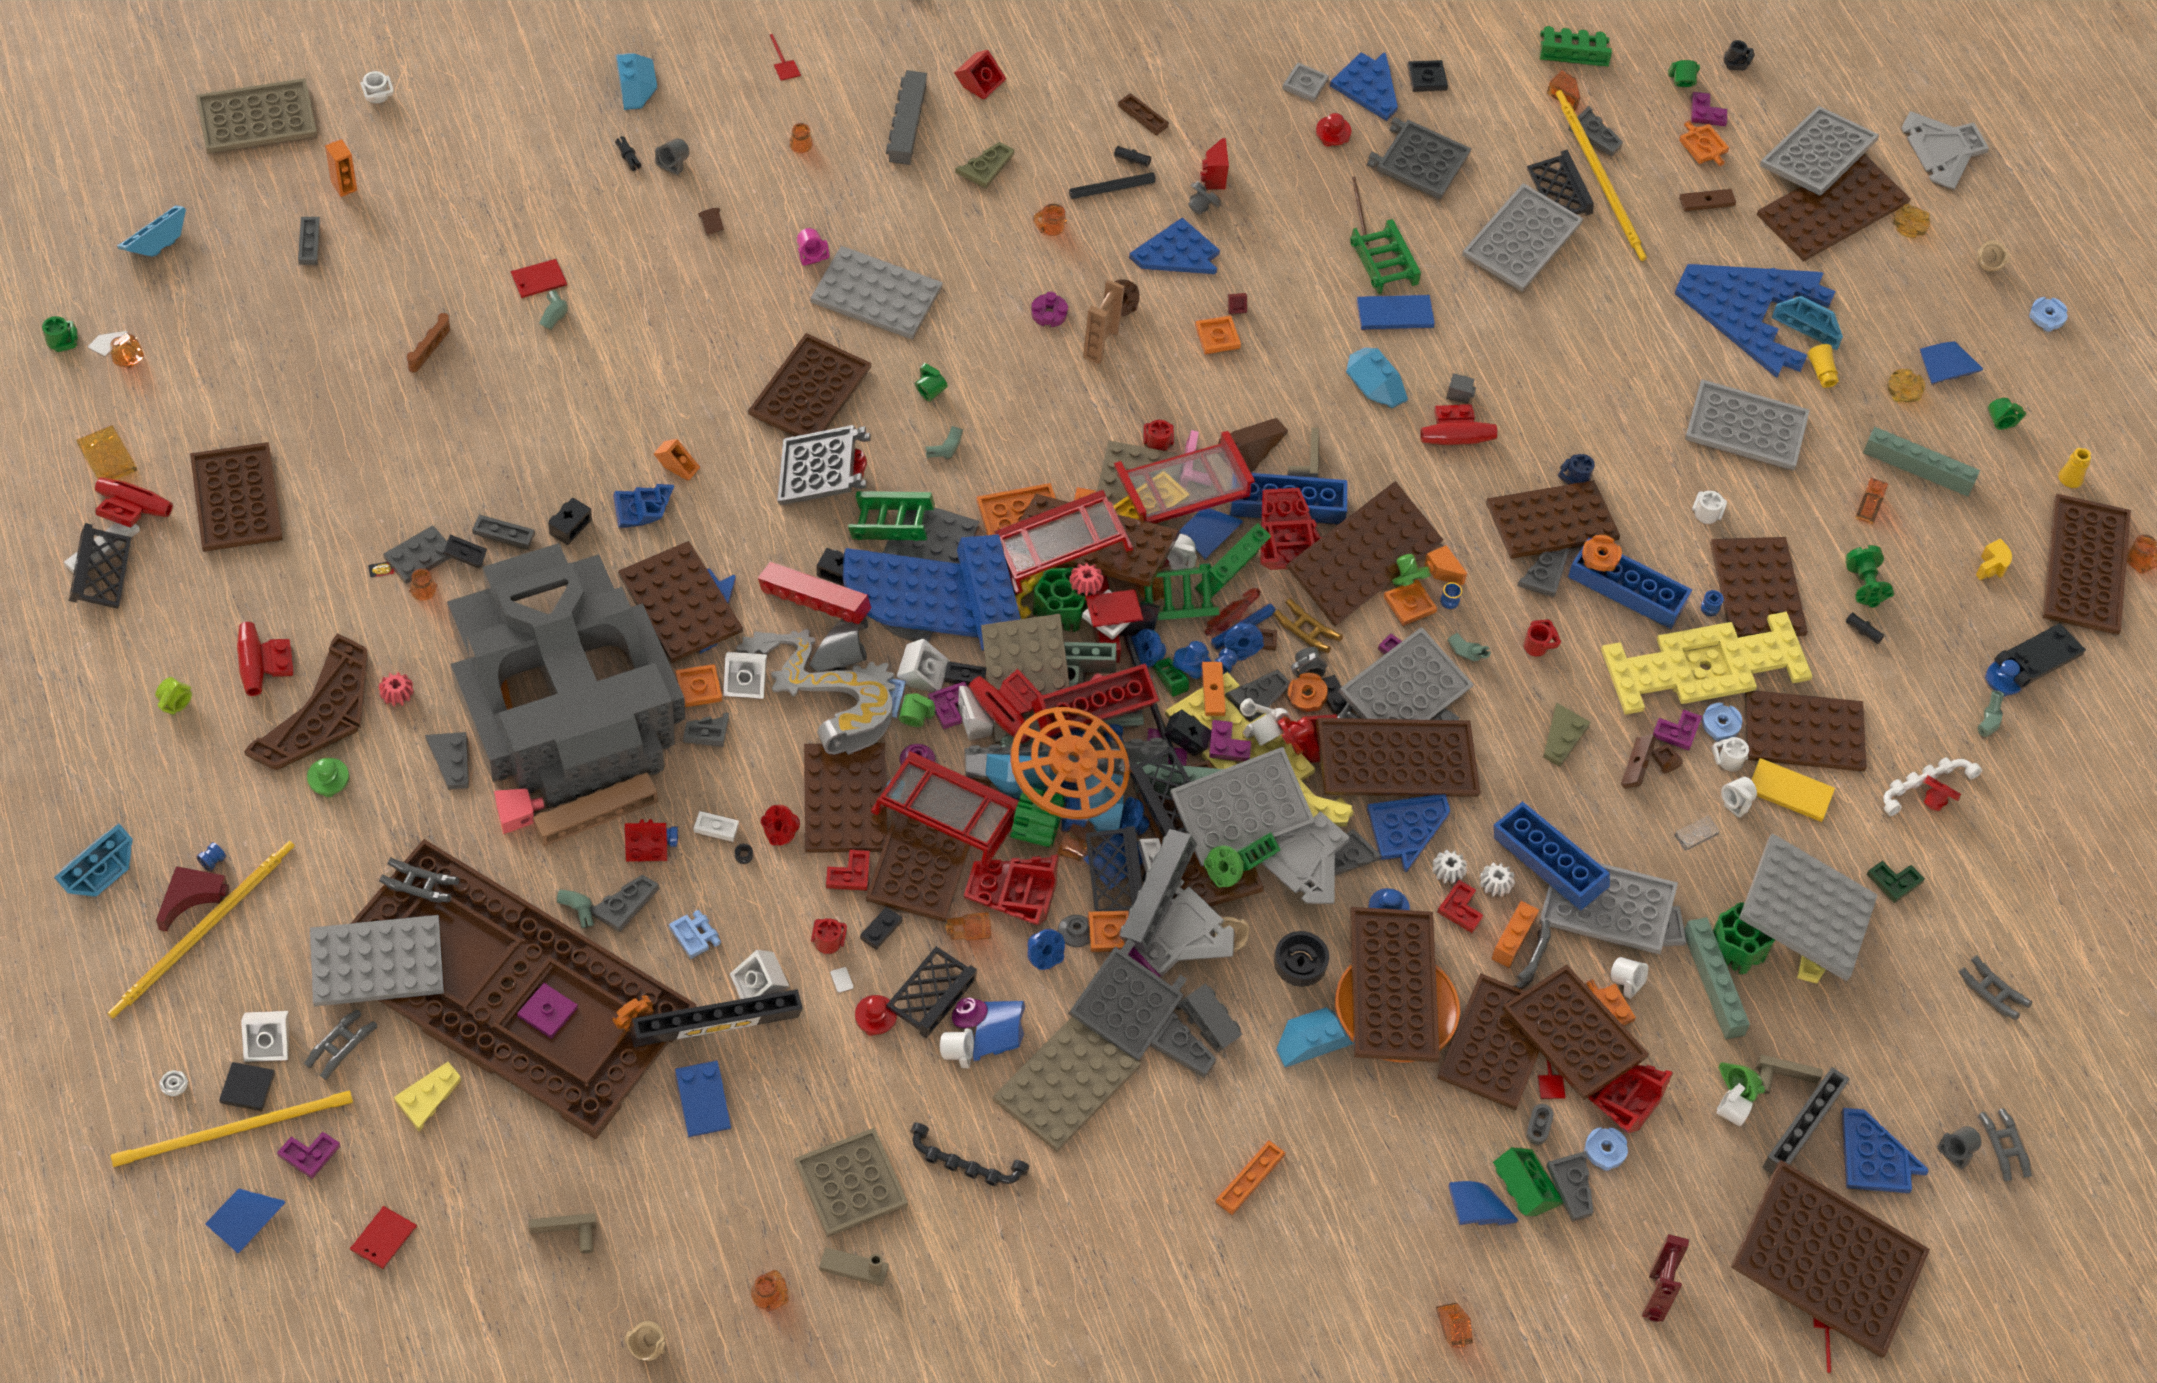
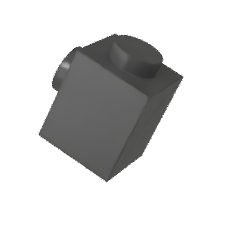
[1446,373,1476,404]

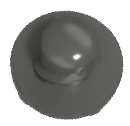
[1188,181,1221,214]

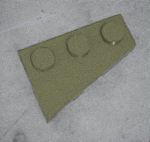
[955,142,1015,188]
[1543,703,1591,767]

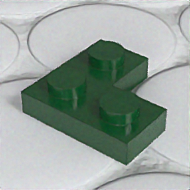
[1866,860,1925,903]

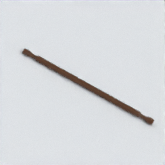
[1352,176,1369,245]

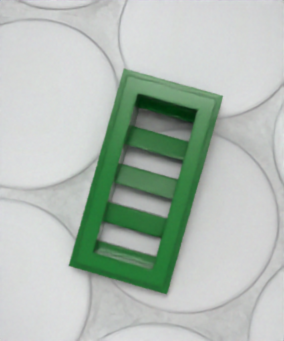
[1152,657,1189,697]
[1236,832,1281,871]

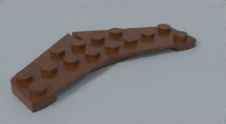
[244,633,368,770]

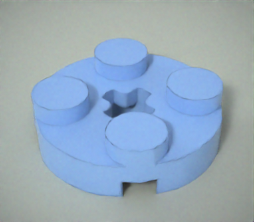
[2029,297,2068,332]
[1701,703,1742,742]
[1584,1127,1628,1171]

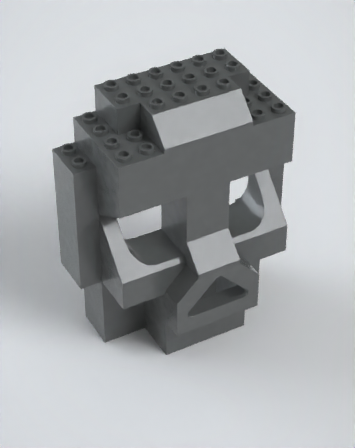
[447,543,685,808]

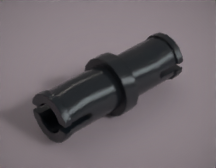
[615,136,641,171]
[1114,146,1152,167]
[1846,612,1885,644]

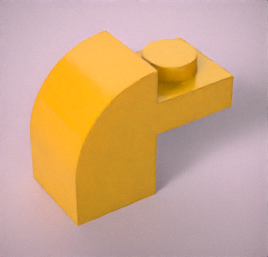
[1976,538,2012,580]

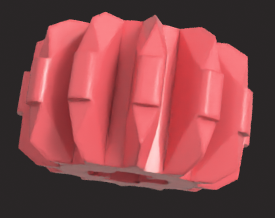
[1070,562,1104,596]
[379,672,414,706]

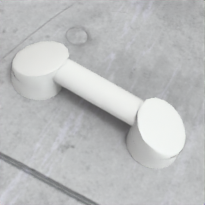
[1240,698,1291,724]

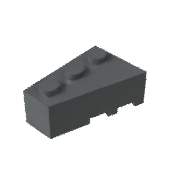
[1175,983,1243,1053]

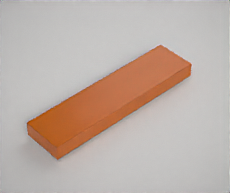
[1215,1140,1286,1215]

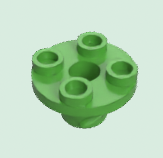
[1392,554,1431,587]
[307,758,350,797]
[1204,845,1244,887]

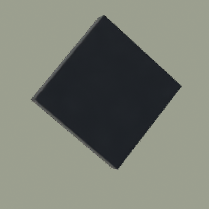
[1407,60,1448,92]
[219,1062,275,1111]

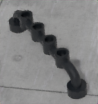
[910,1122,1030,1186]

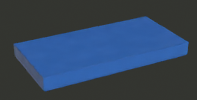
[1356,295,1435,330]

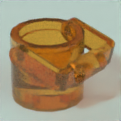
[1033,203,1067,236]
[2127,535,2157,574]

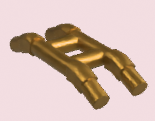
[1273,597,1343,654]

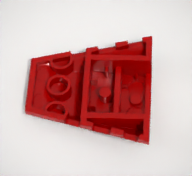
[1260,488,1322,570]
[964,854,1058,926]
[1588,1064,1673,1133]

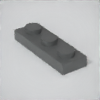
[298,217,321,265]
[472,514,535,549]

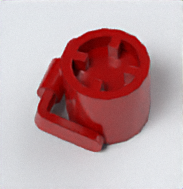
[1143,419,1174,451]
[1523,619,1561,657]
[811,918,847,954]

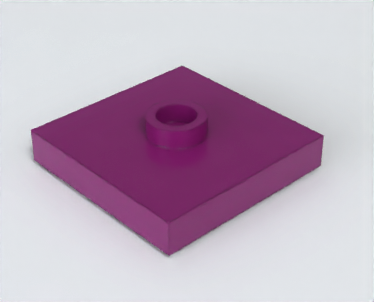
[517,983,578,1039]

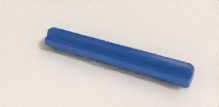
[1211,604,1276,649]

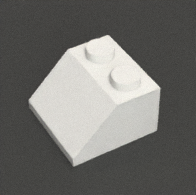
[897,639,950,692]
[723,652,767,699]
[958,686,995,741]
[730,950,790,999]
[241,1011,289,1062]

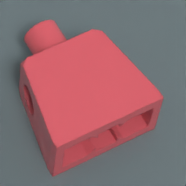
[494,789,545,834]

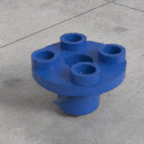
[1224,623,1264,660]
[1132,629,1166,668]
[1173,641,1212,679]
[1985,660,2022,697]
[1119,797,1149,836]
[1368,888,1410,910]
[1027,929,1065,970]

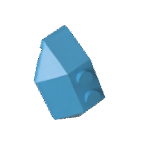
[615,53,657,110]
[117,205,186,257]
[1772,296,1843,350]
[1346,347,1408,408]
[985,754,1064,798]
[1080,772,1123,836]
[54,823,133,897]
[1276,1007,1354,1068]

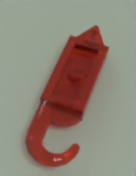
[1204,588,1261,636]

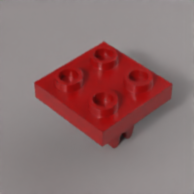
[624,819,668,862]

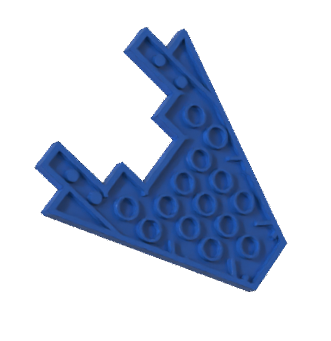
[1674,264,1836,378]

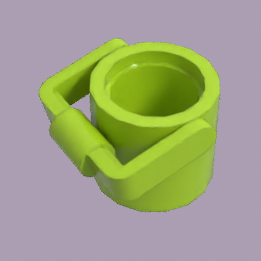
[155,677,192,715]

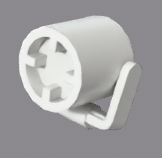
[360,71,393,103]
[1692,491,1727,524]
[1167,534,1197,569]
[1243,712,1283,746]
[1712,737,1749,772]
[1721,777,1757,818]
[1611,957,1648,999]
[940,1029,975,1069]
[1717,1083,1753,1126]

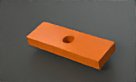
[1202,662,1226,716]

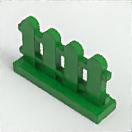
[1539,26,1612,67]

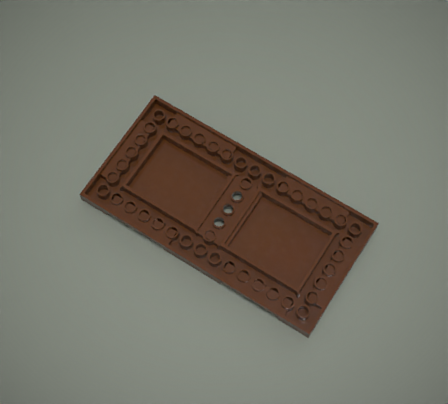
[350,839,696,1139]

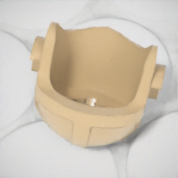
[1976,240,2010,272]
[1213,917,1249,952]
[625,1321,666,1361]

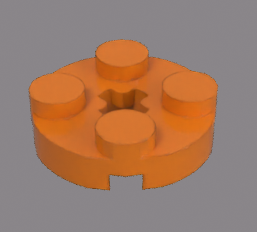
[1582,535,1622,571]
[1288,673,1328,712]
[612,995,654,1031]

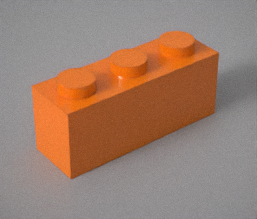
[325,139,357,197]
[1491,901,1539,968]

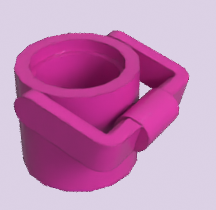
[797,228,830,265]

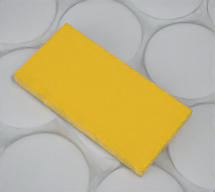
[1751,758,1835,822]

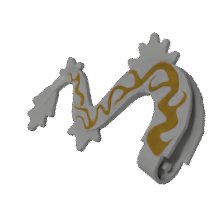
[736,629,895,755]

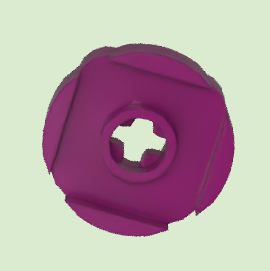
[1031,291,1068,327]

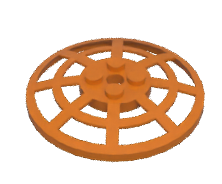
[1010,707,1130,819]

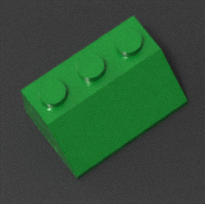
[1493,1147,1563,1216]

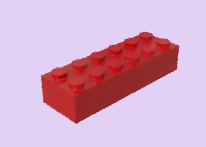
[1031,663,1159,738]

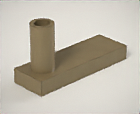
[1288,428,1320,478]
[1756,1054,1823,1094]
[528,1213,596,1253]
[819,1247,889,1287]

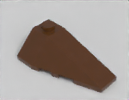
[1217,418,1288,472]

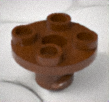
[1115,279,1140,316]

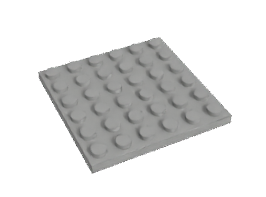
[1739,833,1878,981]

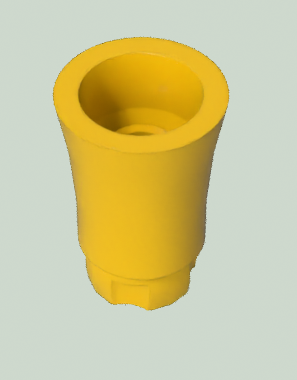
[1807,344,1839,388]
[2058,448,2091,488]

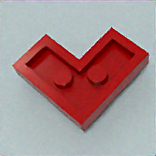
[826,850,870,891]
[1437,880,1484,933]

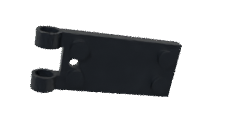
[1994,623,2086,688]

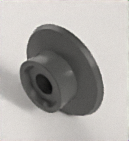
[1058,915,1090,947]

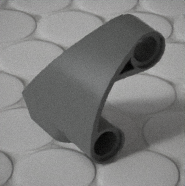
[809,616,868,672]

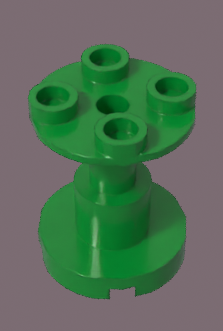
[1845,545,1894,608]

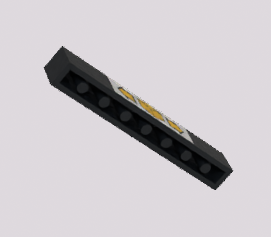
[629,989,803,1047]

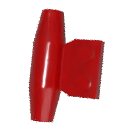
[1420,404,1498,445]
[95,477,173,528]
[237,622,293,696]
[968,669,1042,744]

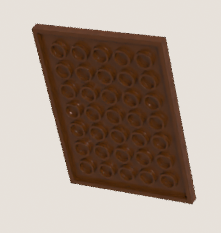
[1731,1160,1930,1358]

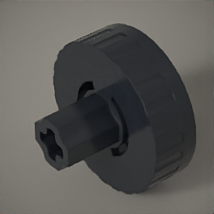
[1274,931,1329,987]

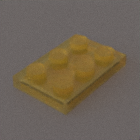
[76,425,137,480]

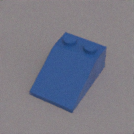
[675,1060,731,1137]

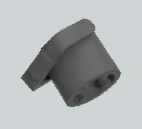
[655,138,689,175]
[1291,647,1328,678]
[1938,1126,1982,1170]

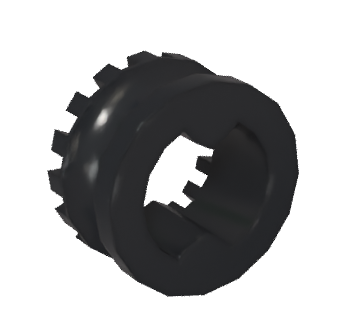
[735,843,753,864]

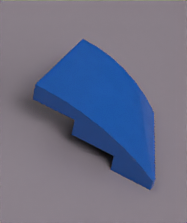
[1919,341,1983,385]
[613,484,674,528]
[1179,508,1243,559]
[1083,834,1143,890]
[973,1001,1025,1061]
[1448,1181,1518,1226]
[205,1188,286,1253]

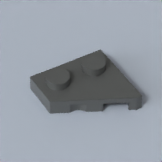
[683,713,729,747]

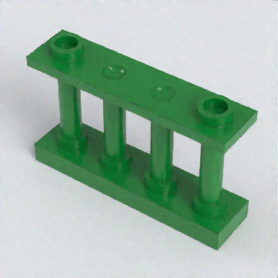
[1350,219,1421,294]
[848,491,935,541]
[1195,523,1271,599]
[1144,563,1219,620]

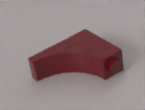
[156,866,229,932]

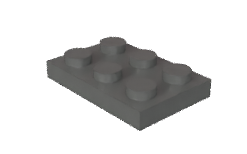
[383,525,451,584]

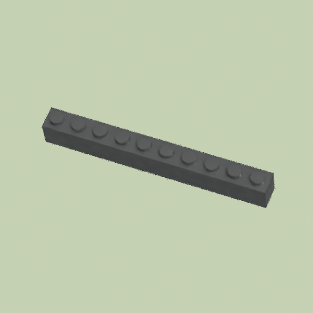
[964,738,1168,778]

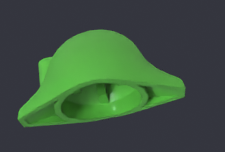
[1718,1062,1765,1102]

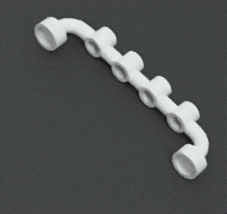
[1883,757,1982,816]

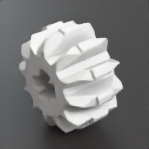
[1432,850,1467,885]
[1480,862,1515,897]

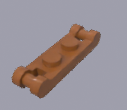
[407,313,451,372]

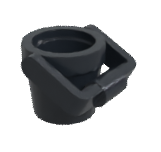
[1723,40,1755,71]

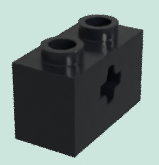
[548,497,592,545]
[817,548,845,587]
[1163,709,1211,756]

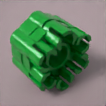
[1032,567,1091,632]
[1010,787,1065,848]
[1713,902,1775,975]

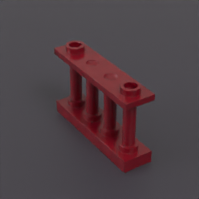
[1642,1234,1690,1322]

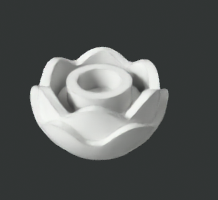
[159,1070,188,1096]

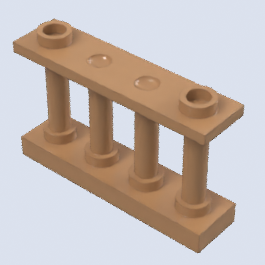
[1083,279,1124,364]

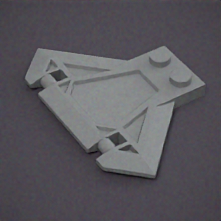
[1901,111,1989,190]
[1250,811,1350,904]
[1135,879,1235,977]

